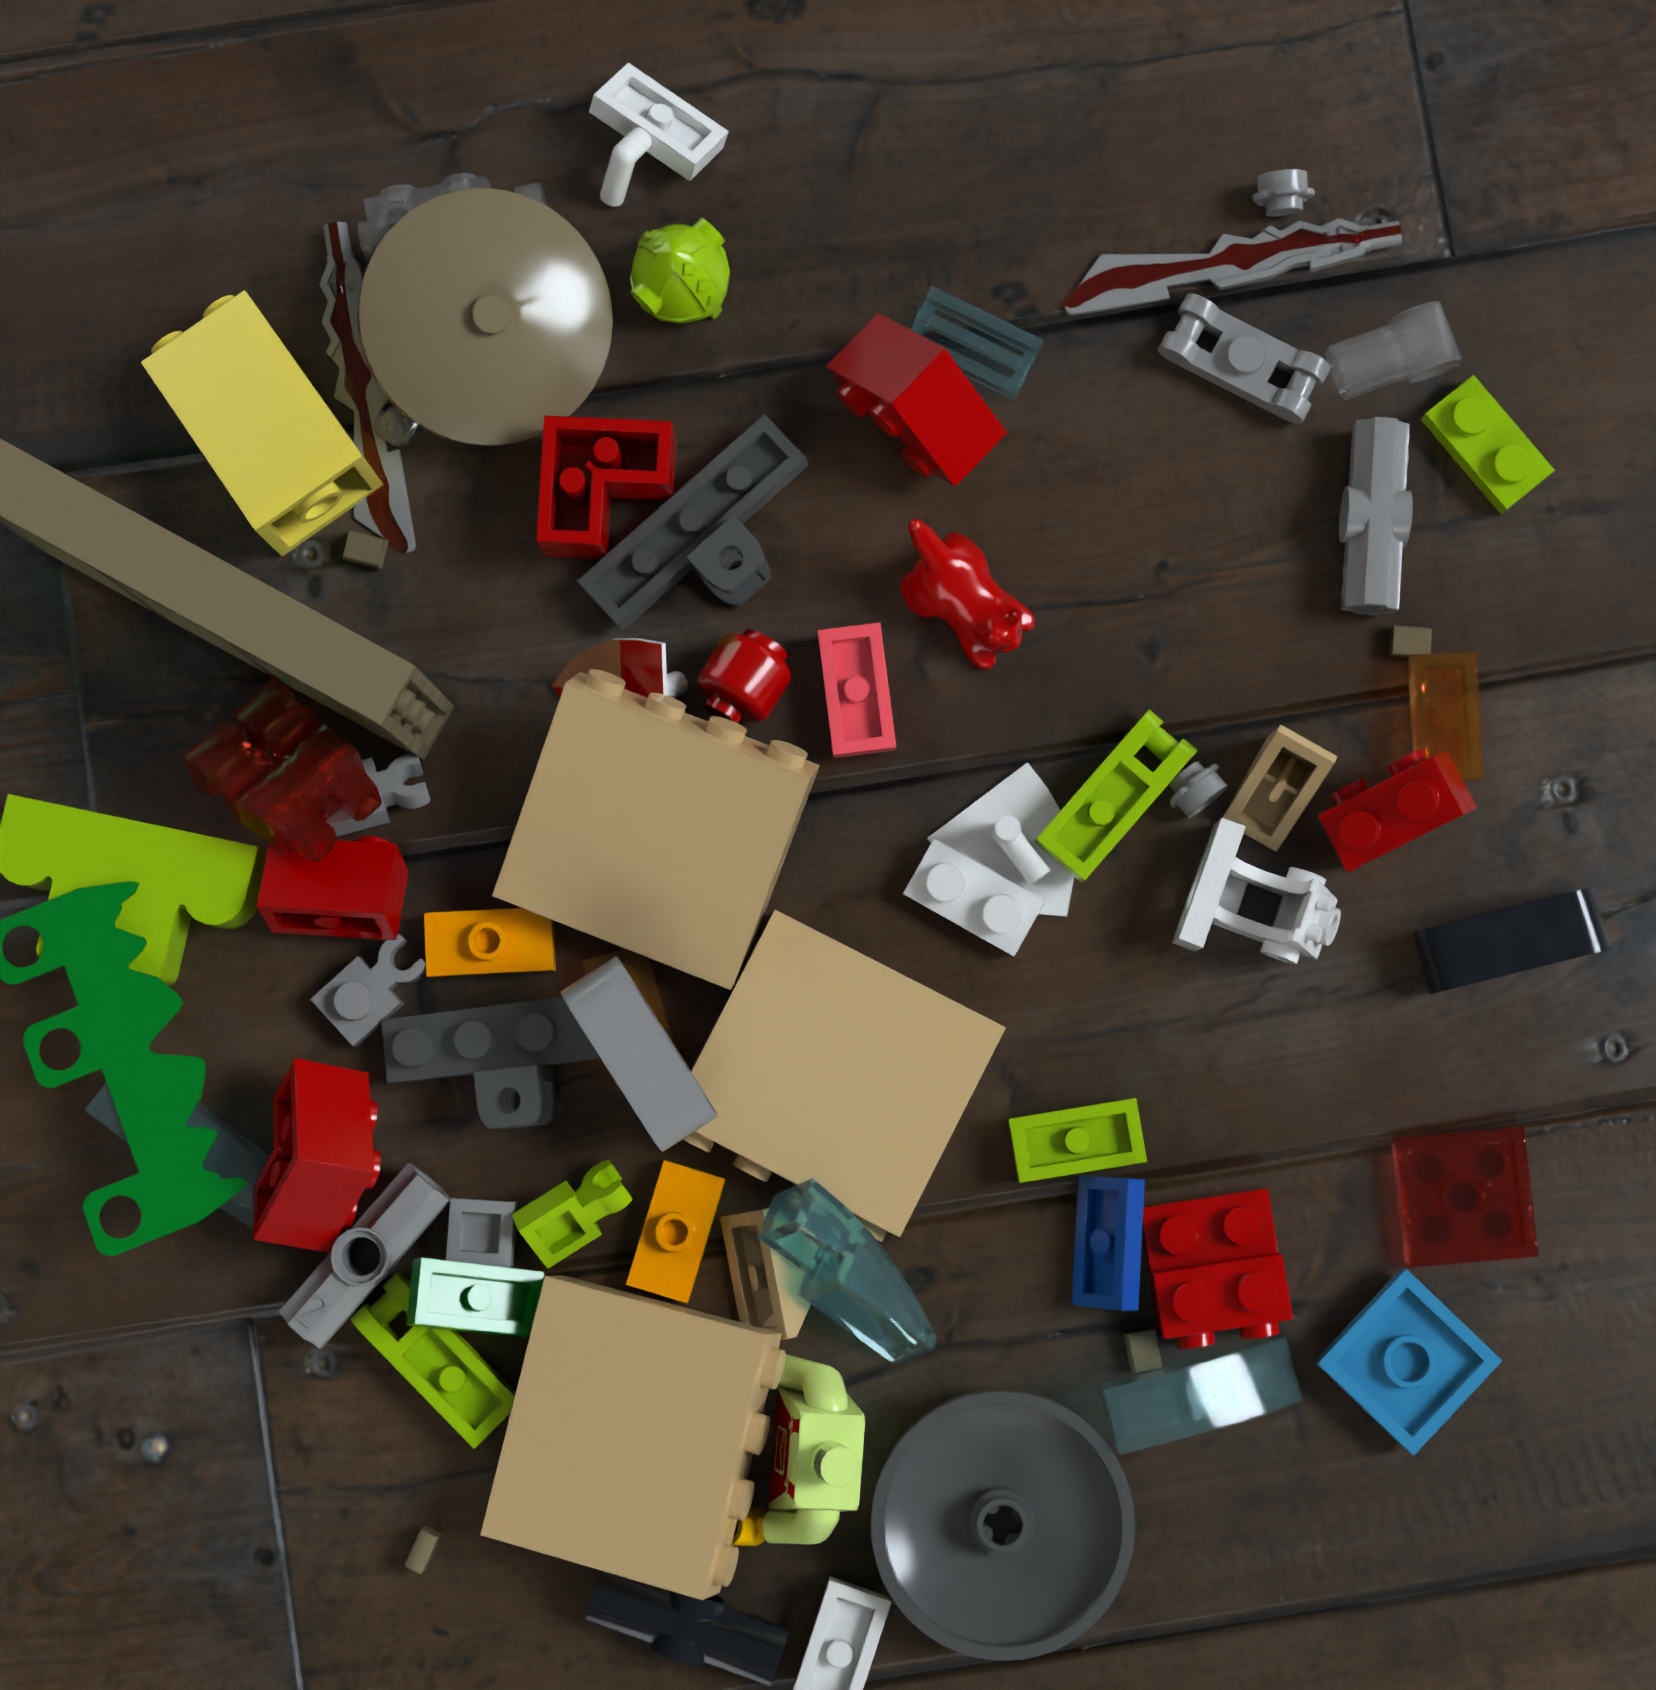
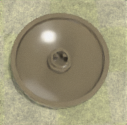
[357,188,613,446]

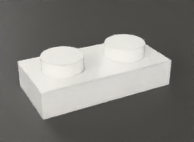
[903,837,1046,956]
[792,1576,892,1690]

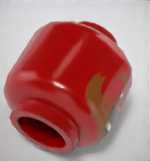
[697,629,791,724]

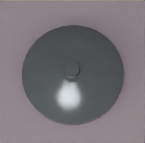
[871,1389,1135,1661]

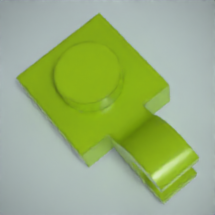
[511,1159,633,1269]

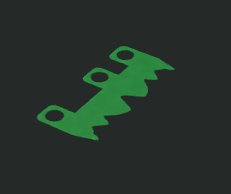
[0,881,249,1256]

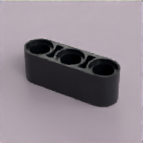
[1413,887,1610,994]

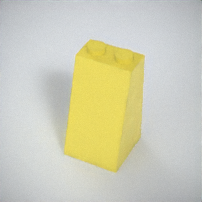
[141,290,384,557]

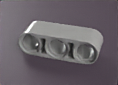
[560,956,718,1152]

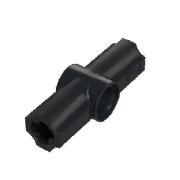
[585,1571,790,1686]

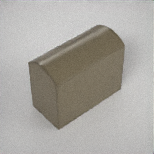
[343,530,389,569]
[1389,625,1432,659]
[1123,1328,1163,1373]
[404,1526,442,1574]

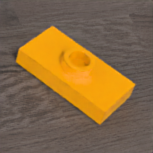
[424,908,556,978]
[626,1160,726,1304]

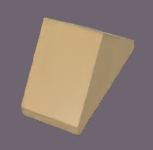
[1222,724,1338,852]

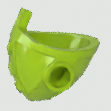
[630,218,730,324]

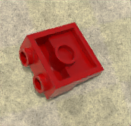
[1142,1188,1293,1349]

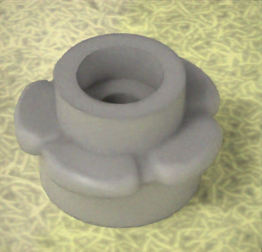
[1252,169,1315,217]
[1169,761,1228,819]

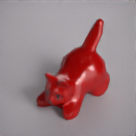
[900,519,1035,670]

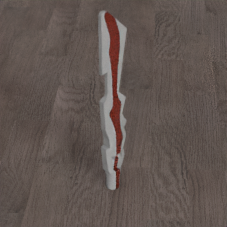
[1065,218,1402,316]
[319,222,416,553]

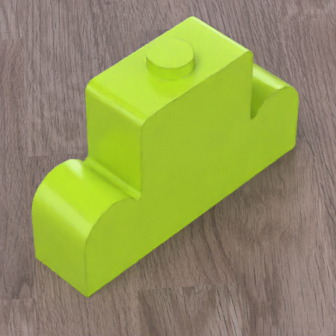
[0,794,267,985]

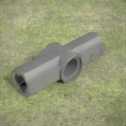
[1339,417,1413,616]
[279,1163,450,1349]

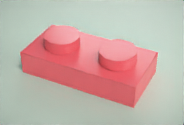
[818,622,896,758]

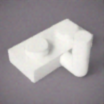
[589,63,729,206]

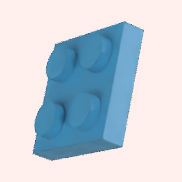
[1313,1268,1502,1456]

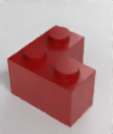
[826,313,1007,487]
[536,415,677,560]
[252,1058,381,1253]

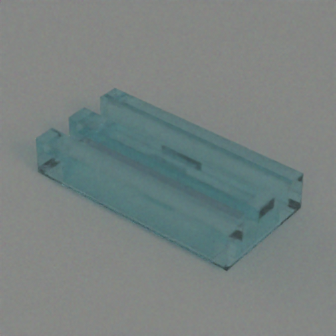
[911,286,1044,400]

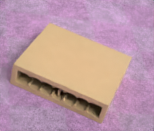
[492,669,820,991]
[683,910,1006,1242]
[480,1276,786,1600]

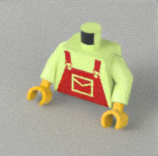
[732,1354,865,1547]

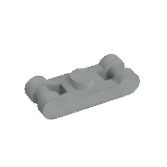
[1158,293,1331,424]

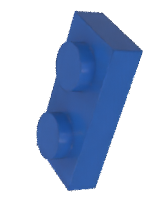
[1072,1175,1145,1311]

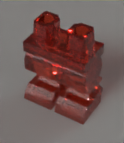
[182,677,382,863]

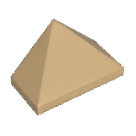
[720,1208,830,1340]

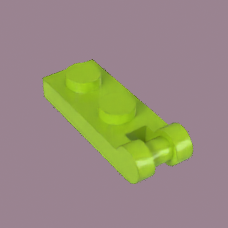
[1034,709,1198,883]
[351,1271,516,1449]

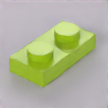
[1421,375,1555,515]
[1008,1098,1147,1183]

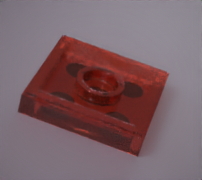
[1392,1127,1539,1268]

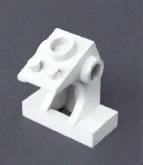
[1172,818,1341,965]

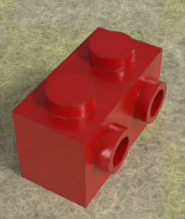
[1318,748,1478,873]
[256,832,409,940]

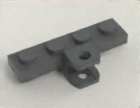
[577,414,809,632]
[381,997,601,1129]

